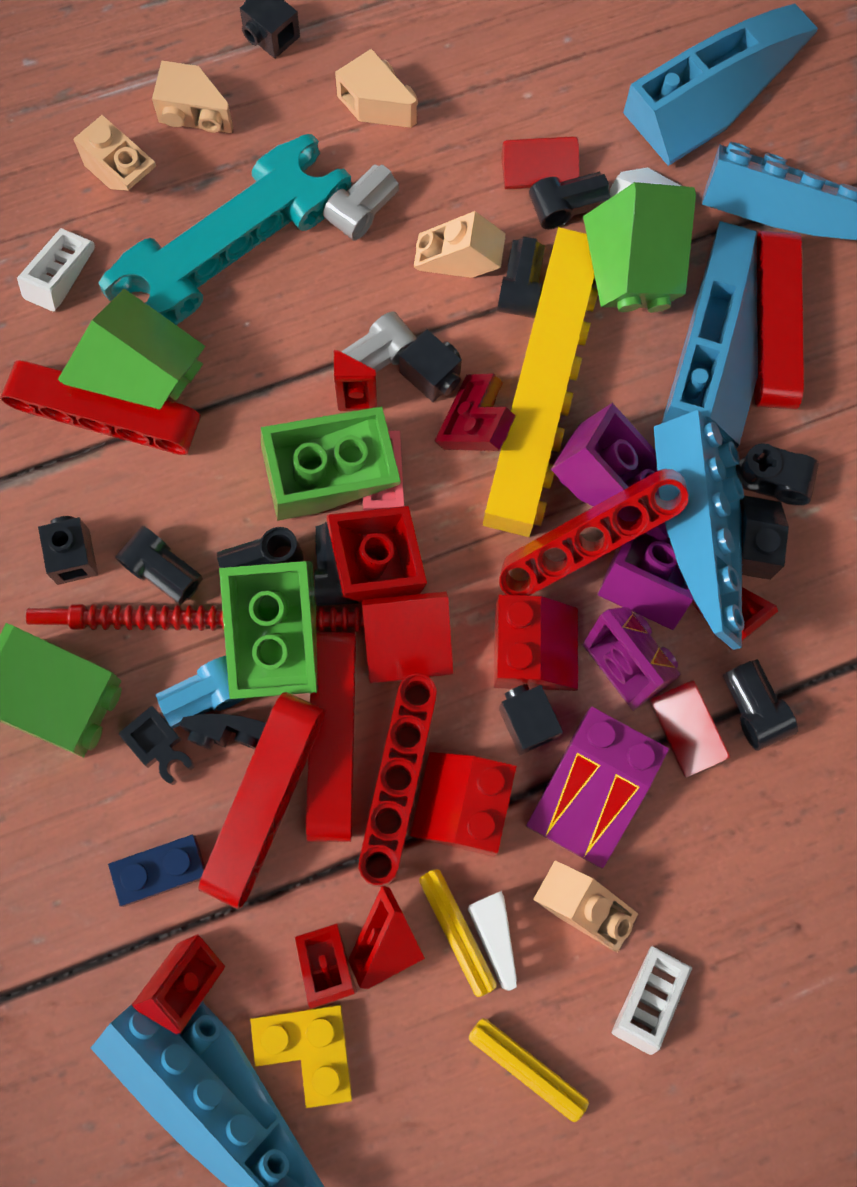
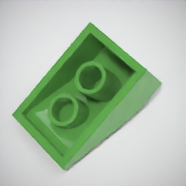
[261,406,401,521]
[219,561,318,699]

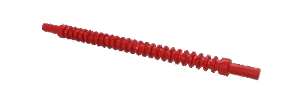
[26,604,364,632]

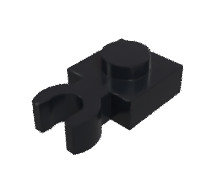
[118,706,195,785]

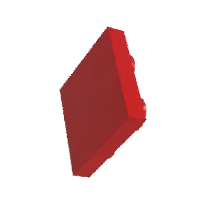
[362,591,453,683]

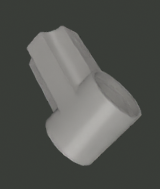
[323,164,399,241]
[341,311,417,372]

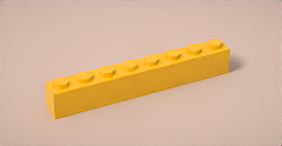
[482,227,598,537]

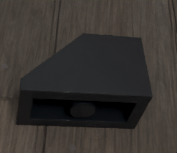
[740,495,789,580]

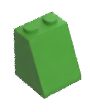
[583,182,696,313]
[58,288,206,410]
[0,623,122,758]

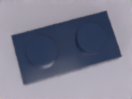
[108,834,205,907]

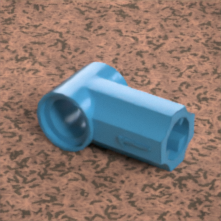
[155,656,246,729]

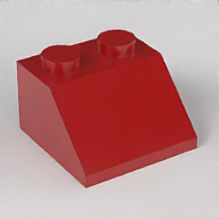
[326,506,427,602]
[494,595,578,691]
[410,752,517,857]

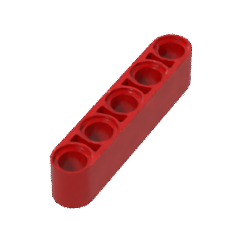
[754,231,804,410]
[0,360,201,455]
[499,469,689,596]
[306,632,356,842]
[358,673,437,887]
[198,691,326,909]

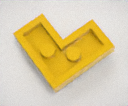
[250,1005,352,1108]

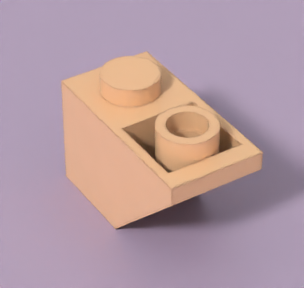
[335,49,418,128]
[152,61,233,133]
[74,115,156,191]
[414,211,506,278]
[533,861,638,953]

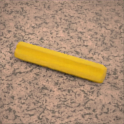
[419,869,497,997]
[468,1018,589,1122]

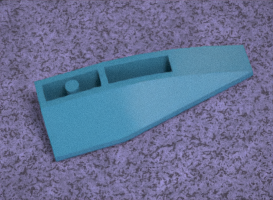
[623,3,818,166]
[702,142,857,240]
[661,221,758,448]
[654,410,744,650]
[91,1001,324,1187]

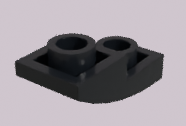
[180,714,266,750]

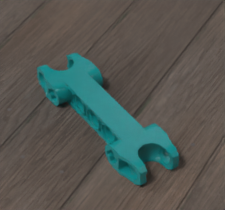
[98,134,352,325]

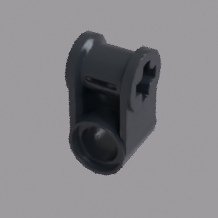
[736,443,819,506]

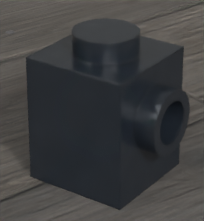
[240,0,300,59]
[399,329,462,402]
[38,516,98,585]
[499,684,563,756]

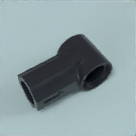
[529,171,611,230]
[497,237,545,318]
[314,522,359,606]
[115,526,203,605]
[217,527,304,568]
[722,659,798,751]

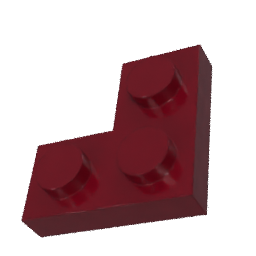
[434,373,516,451]

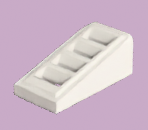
[17,228,95,312]
[468,891,517,991]
[611,946,692,1055]

